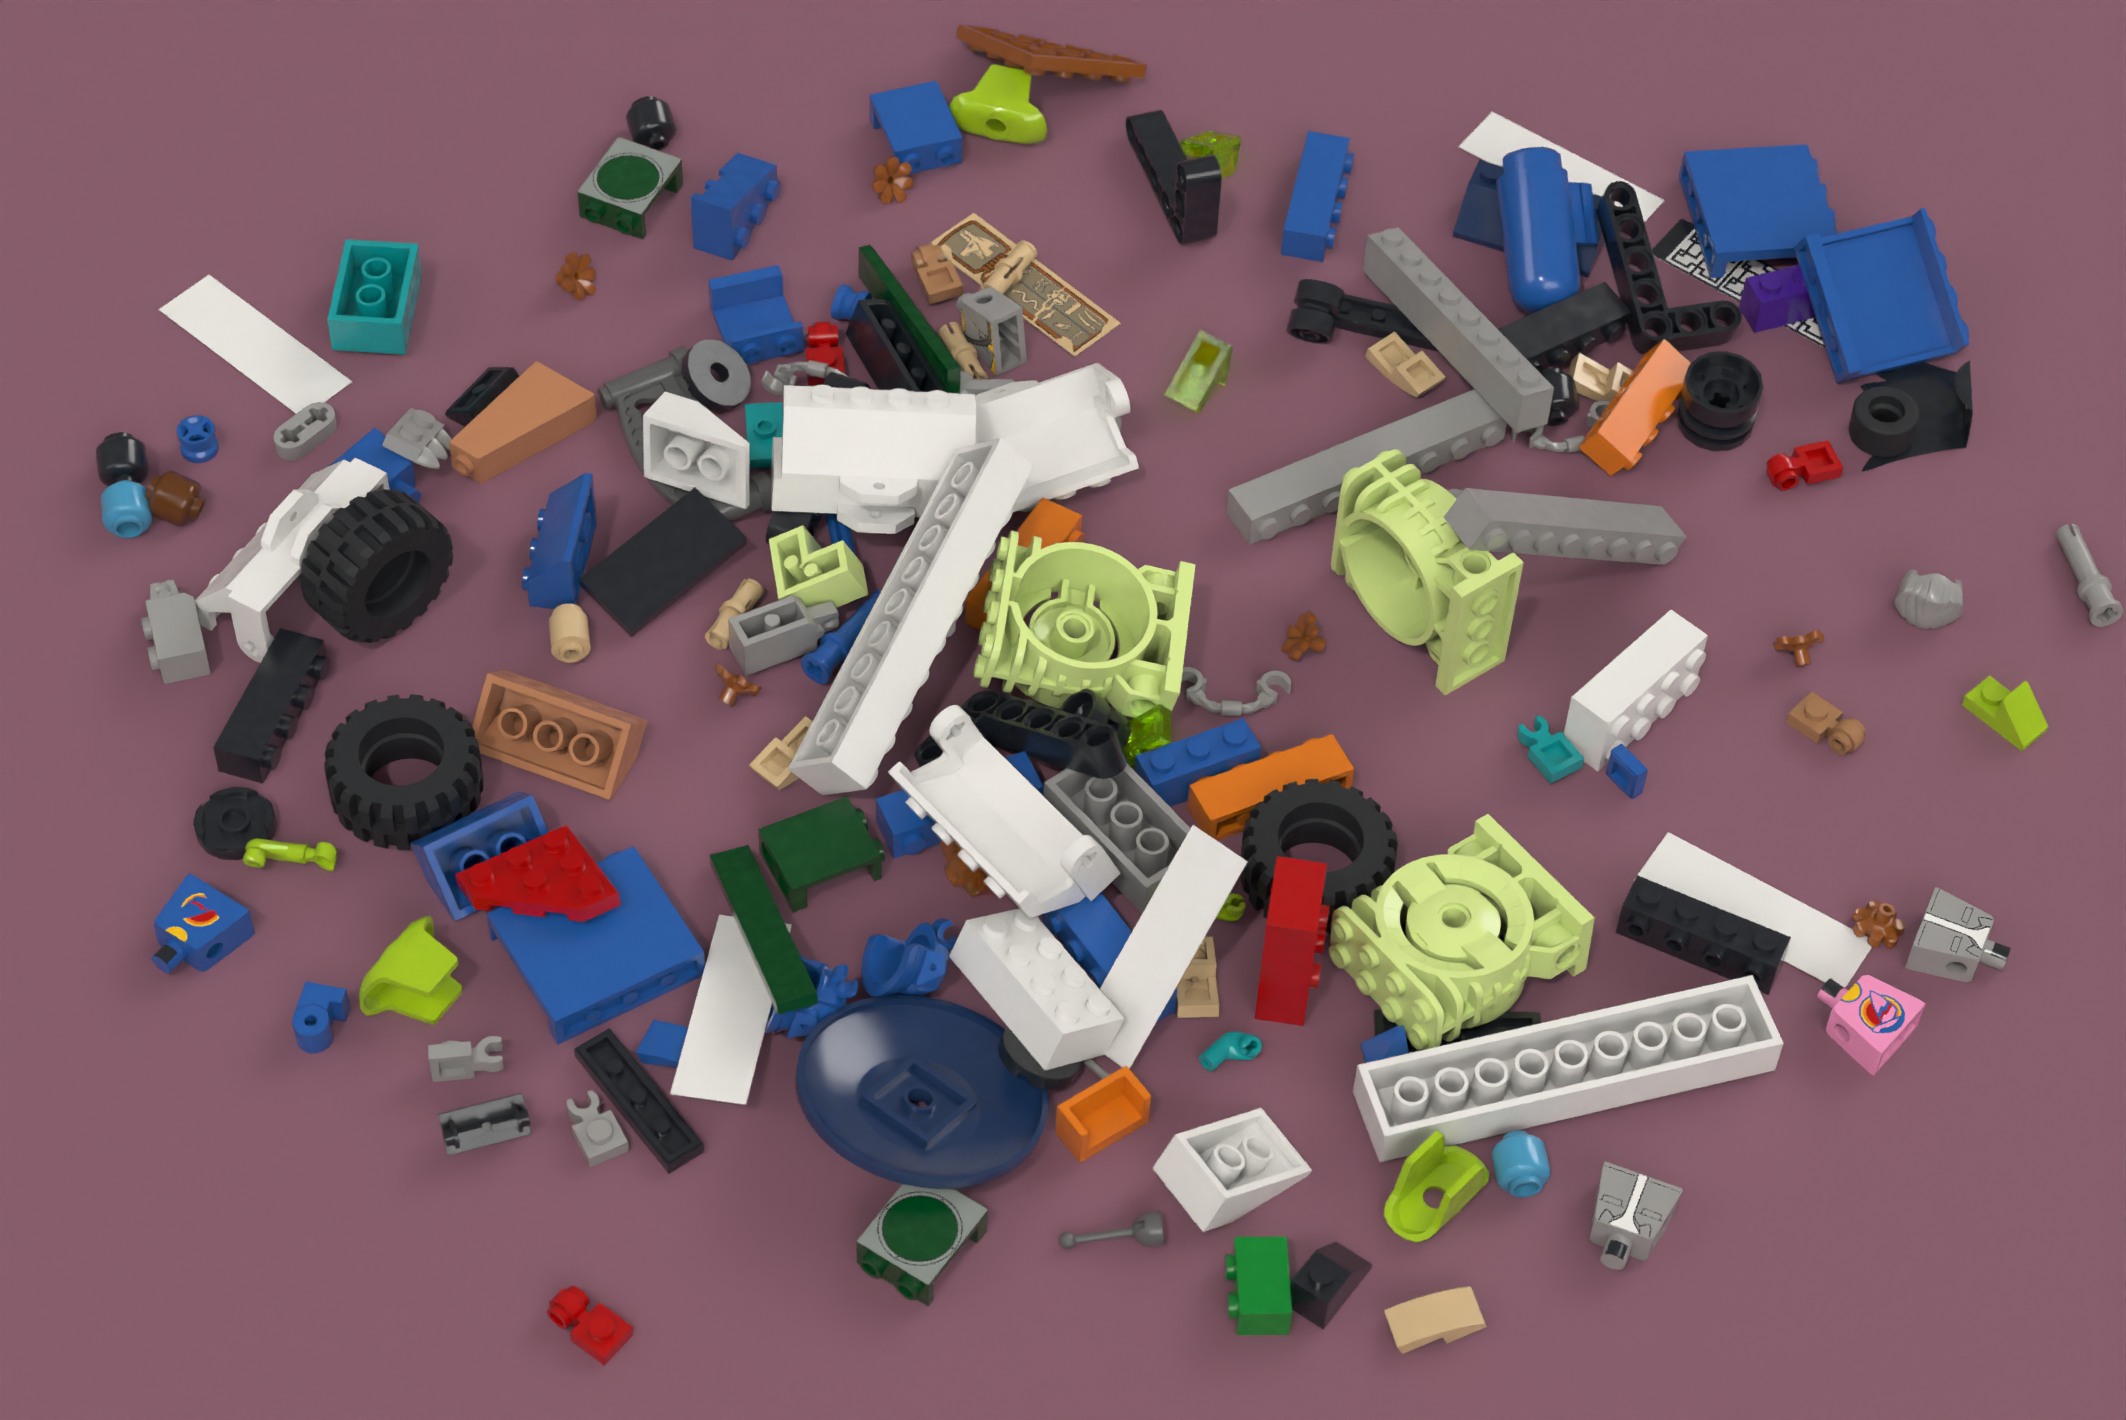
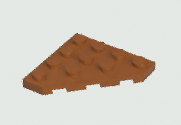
[956,25,1147,82]

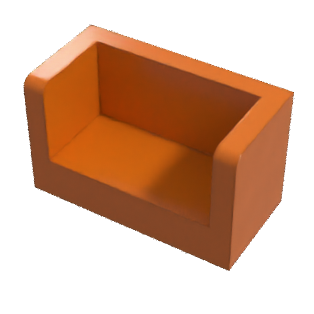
[1055,1066,1151,1163]

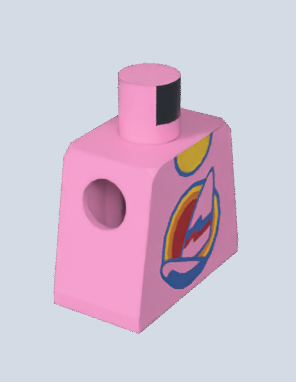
[1817,975,1926,1076]

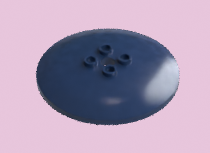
[795,995,1049,1189]

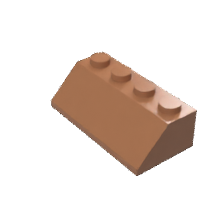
[472,669,648,800]

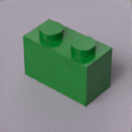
[1224,1236,1292,1336]

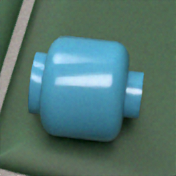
[101,480,153,539]
[1491,1131,1551,1198]

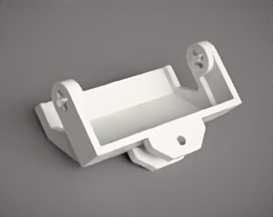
[975,363,1139,512]
[771,385,977,534]
[195,458,389,663]
[888,705,1121,918]

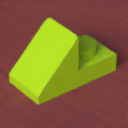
[1962,675,2049,751]

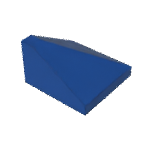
[1360,1025,1409,1063]

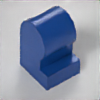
[292,981,351,1053]

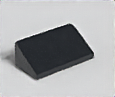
[445,367,519,427]

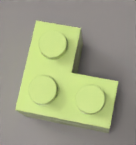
[769,525,868,608]

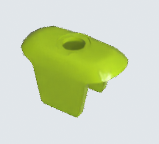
[949,64,1047,144]
[359,915,463,1025]
[1384,1130,1489,1242]

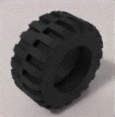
[300,489,453,643]
[324,694,484,850]
[1240,779,1398,936]

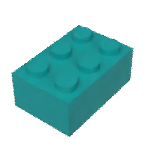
[327,239,423,355]

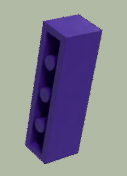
[1739,265,1816,333]

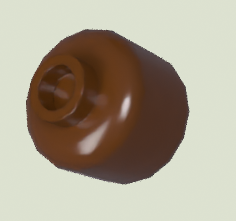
[145,470,205,527]

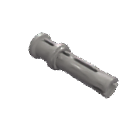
[2055,524,2124,627]

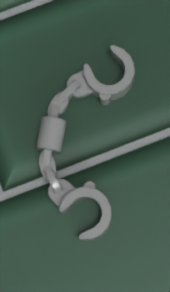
[761,360,851,395]
[1511,401,1610,454]
[1181,667,1292,716]

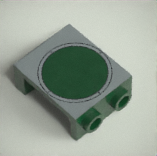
[577,137,683,239]
[856,1184,988,1306]

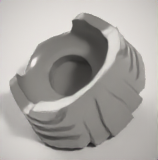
[1894,569,1963,630]

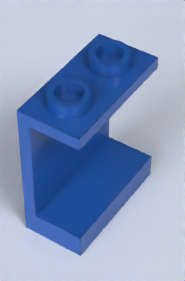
[869,80,962,174]
[708,265,804,364]

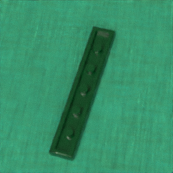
[858,245,961,394]
[709,845,818,1014]

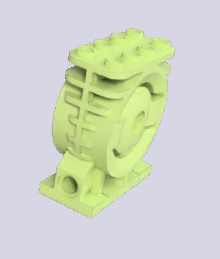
[1331,449,1524,696]
[973,531,1196,735]
[1329,814,1595,1050]

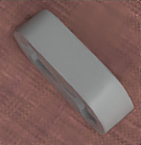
[273,402,337,461]

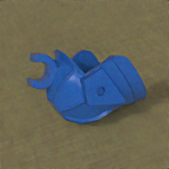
[861,918,958,997]
[764,954,858,1038]

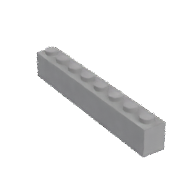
[1363,227,1554,432]
[1226,389,1507,545]
[1444,488,1687,565]

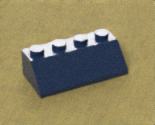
[1453,160,1615,278]

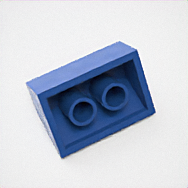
[522,473,597,609]
[410,791,548,921]

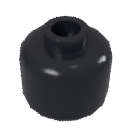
[626,96,677,151]
[1540,368,1579,426]
[96,432,149,486]

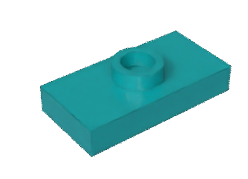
[745,402,783,469]

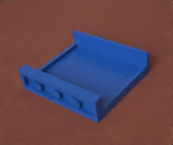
[1678,144,1838,278]
[1794,208,1969,383]
[486,846,705,1045]

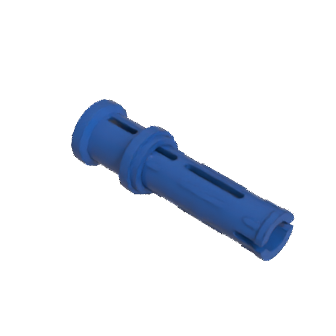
[800,590,882,684]

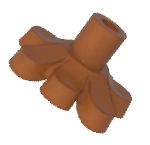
[871,157,913,204]
[555,252,596,300]
[1281,611,1326,660]
[1773,630,1824,667]
[715,663,762,706]
[1852,900,1905,949]

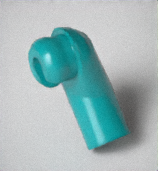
[1198,1032,1262,1072]

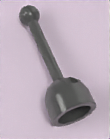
[1059,1211,1164,1249]

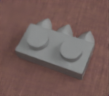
[382,408,452,469]

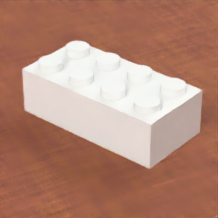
[1564,610,1708,772]
[949,908,1125,1070]

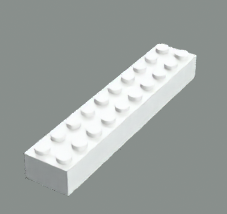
[788,438,1034,796]
[1353,975,1784,1162]

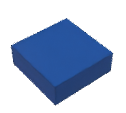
[1606,744,1648,799]

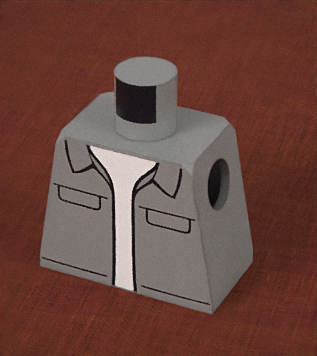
[1905,887,2011,983]
[1589,1161,1683,1270]

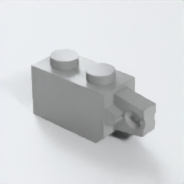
[141,580,211,684]
[728,595,839,676]

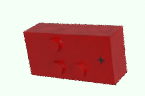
[1254,856,1330,1026]

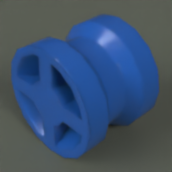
[831,284,872,321]
[176,415,219,463]

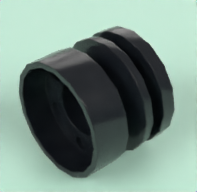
[1677,351,1763,451]

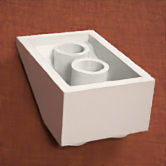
[643,392,749,509]
[1153,1108,1312,1232]

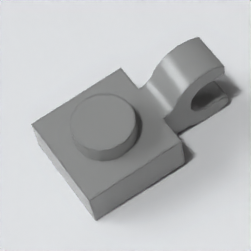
[428,1036,504,1082]

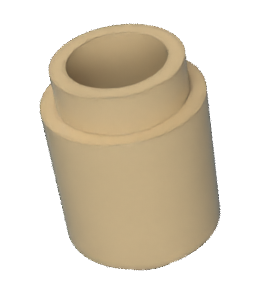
[549,604,591,663]

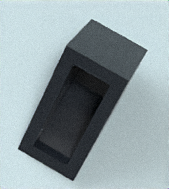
[1290,1242,1372,1330]

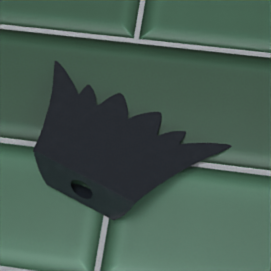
[1861,361,1973,472]

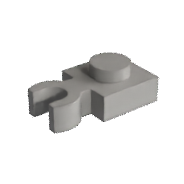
[567,1090,629,1168]

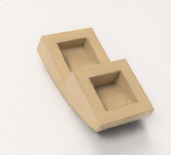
[1365,332,1446,398]
[1568,353,1633,402]
[749,716,813,790]
[1176,937,1219,1018]
[1384,1286,1487,1354]

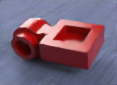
[806,321,845,386]
[1766,440,1844,491]
[547,1285,633,1366]

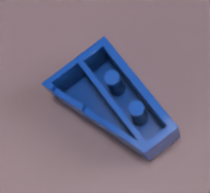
[691,153,781,261]

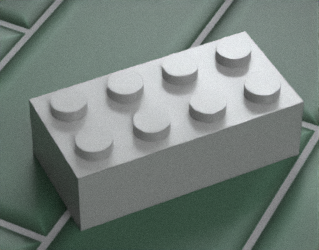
[1044,764,1191,913]

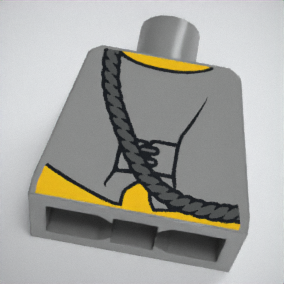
[956,287,1027,377]

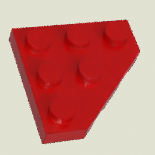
[455,825,621,922]

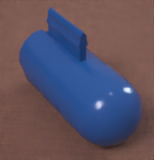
[1496,147,1599,315]

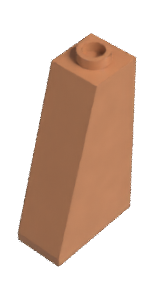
[449,361,597,484]

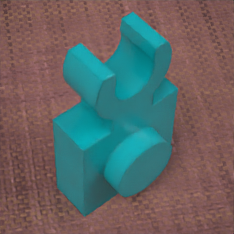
[1517,715,1584,784]

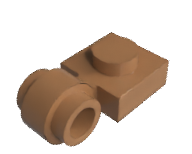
[911,243,963,304]
[1786,691,1866,755]

